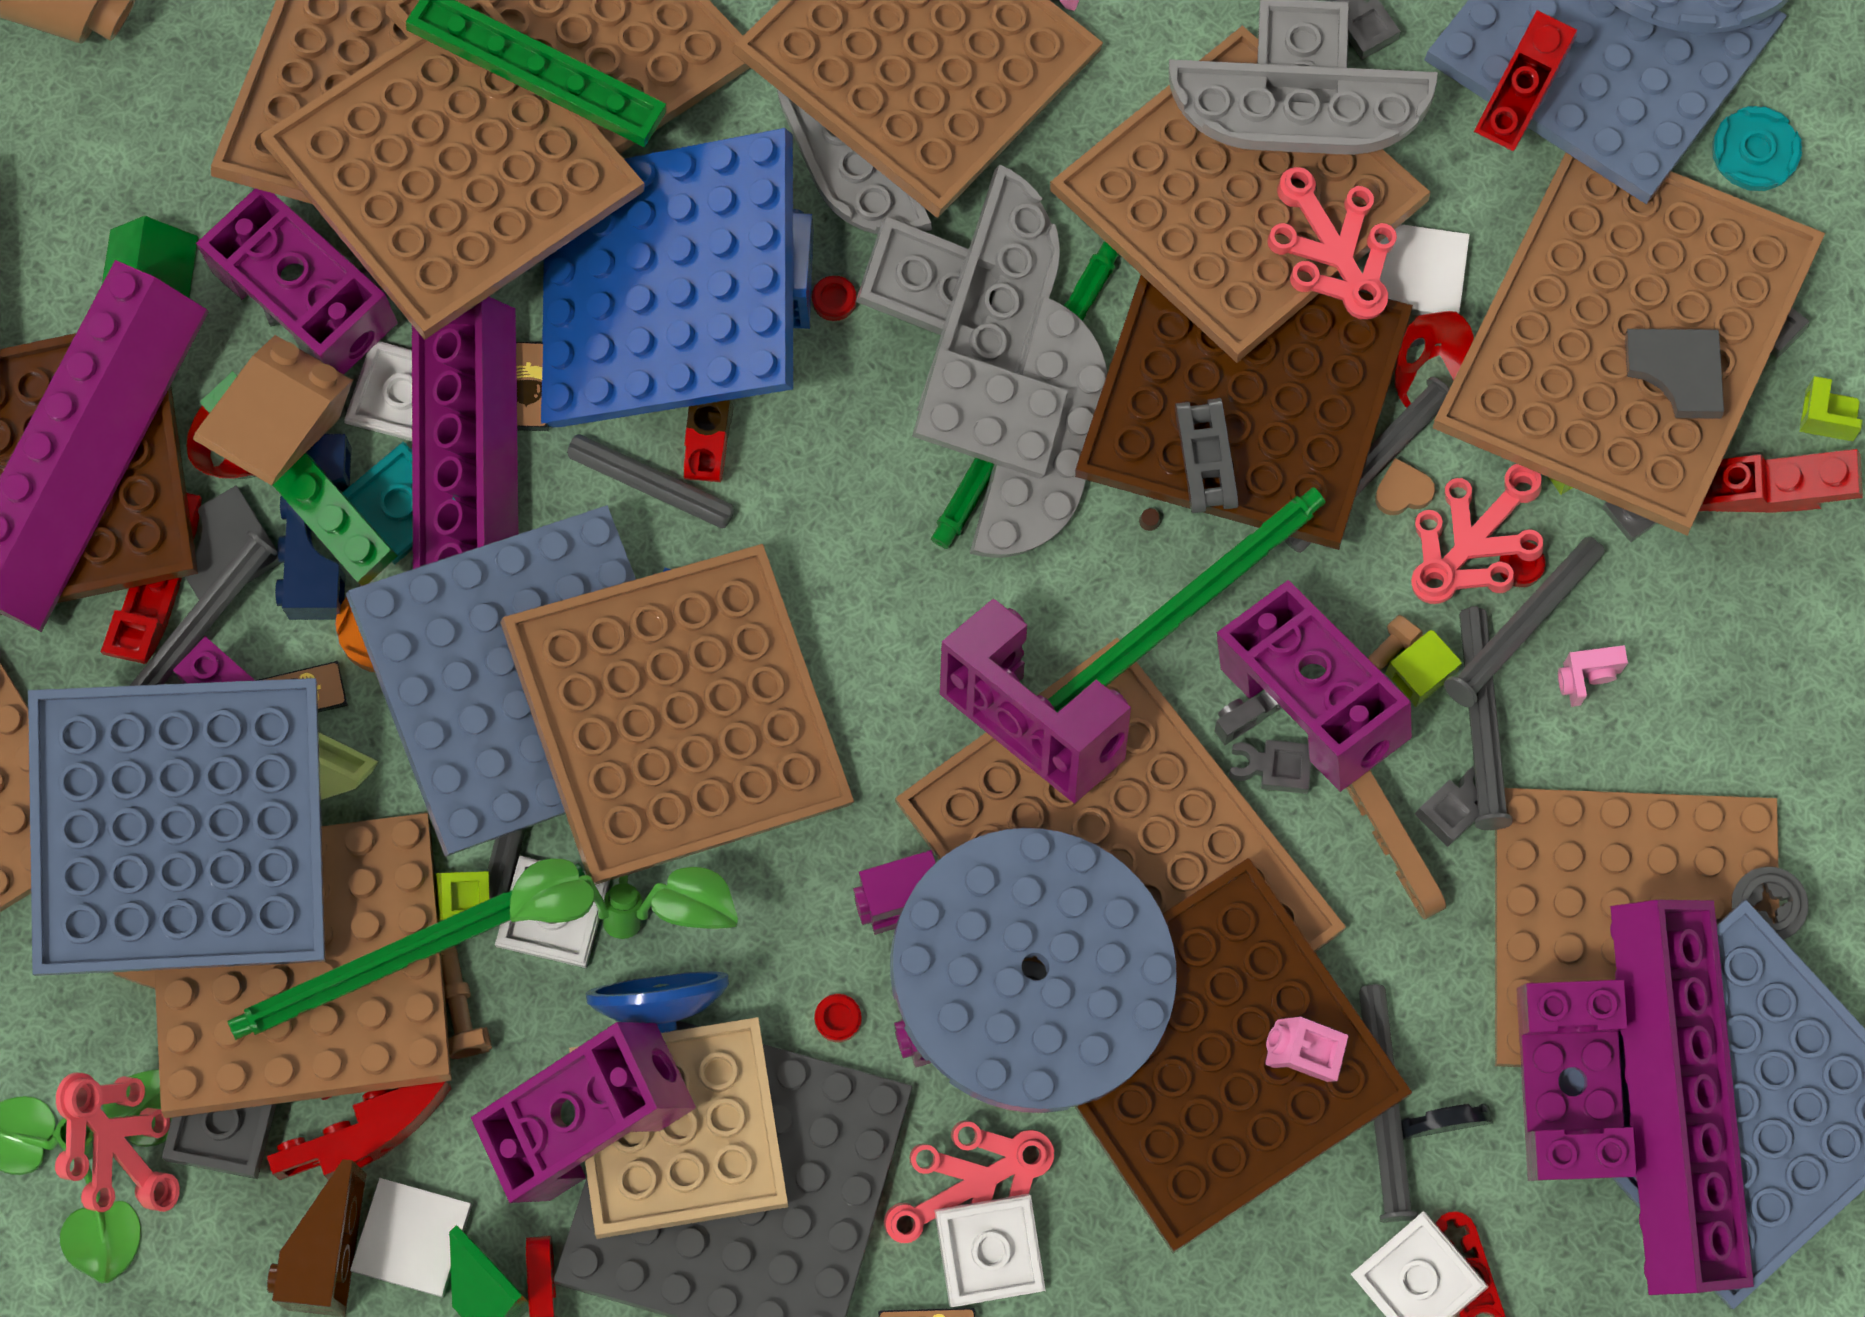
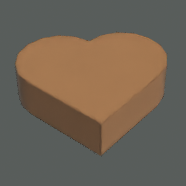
[1375,458,1435,515]

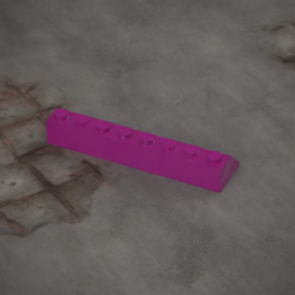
[0,260,209,632]
[412,296,519,569]
[1610,899,1754,1295]

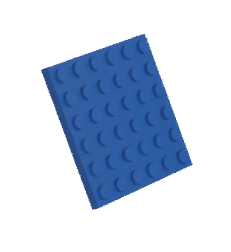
[541,128,793,427]

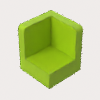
[1799,376,1863,442]
[1385,630,1462,707]
[435,871,489,920]

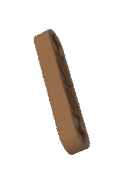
[1346,770,1446,919]

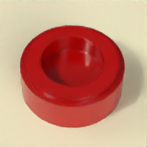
[812,275,857,321]
[1498,541,1545,587]
[814,994,862,1042]

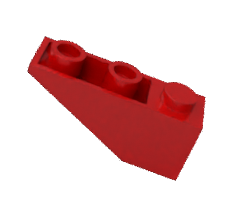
[1473,10,1577,152]

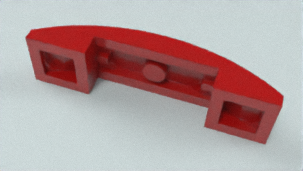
[100,493,202,664]

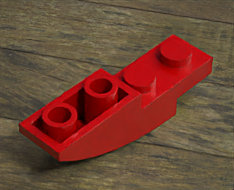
[1699,449,1863,513]
[267,1081,452,1180]

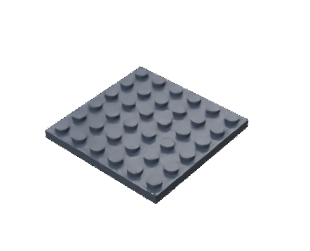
[1424,0,1787,205]
[346,505,636,857]
[28,678,325,976]
[1558,900,1865,1309]

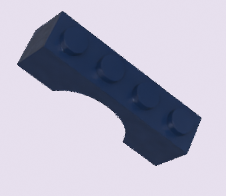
[275,434,352,620]

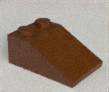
[267,1159,367,1317]

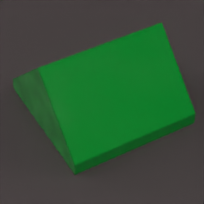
[102,216,199,299]

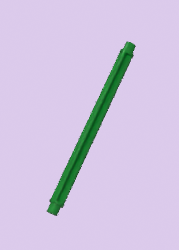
[931,241,1119,549]
[1047,487,1326,713]
[227,863,585,1040]

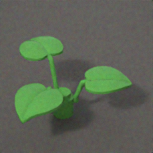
[510,859,738,939]
[0,1069,172,1284]

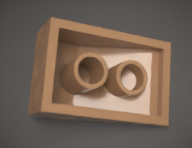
[193,335,353,485]

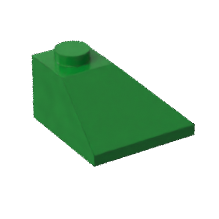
[449,1225,529,1317]

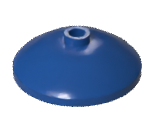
[586,971,729,1033]

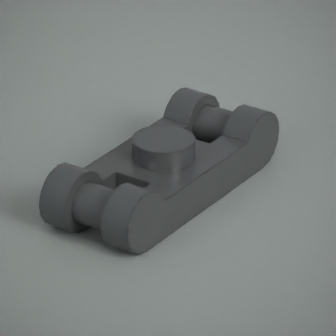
[1175,398,1238,513]

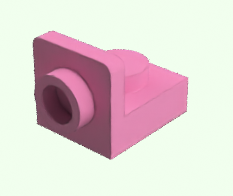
[1558,645,1628,707]
[1265,1017,1348,1082]

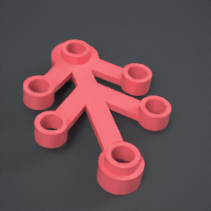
[1267,167,1397,319]
[1411,464,1543,604]
[55,1072,180,1212]
[884,1120,1054,1243]

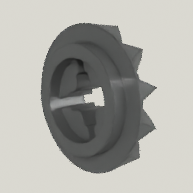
[1731,867,1808,940]

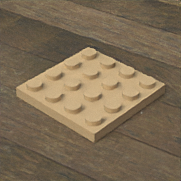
[569,1017,788,1239]

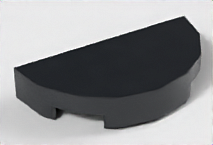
[1401,1104,1493,1140]

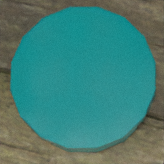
[1712,106,1802,191]

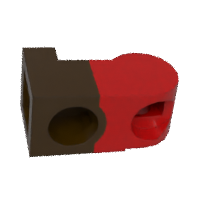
[684,400,734,483]

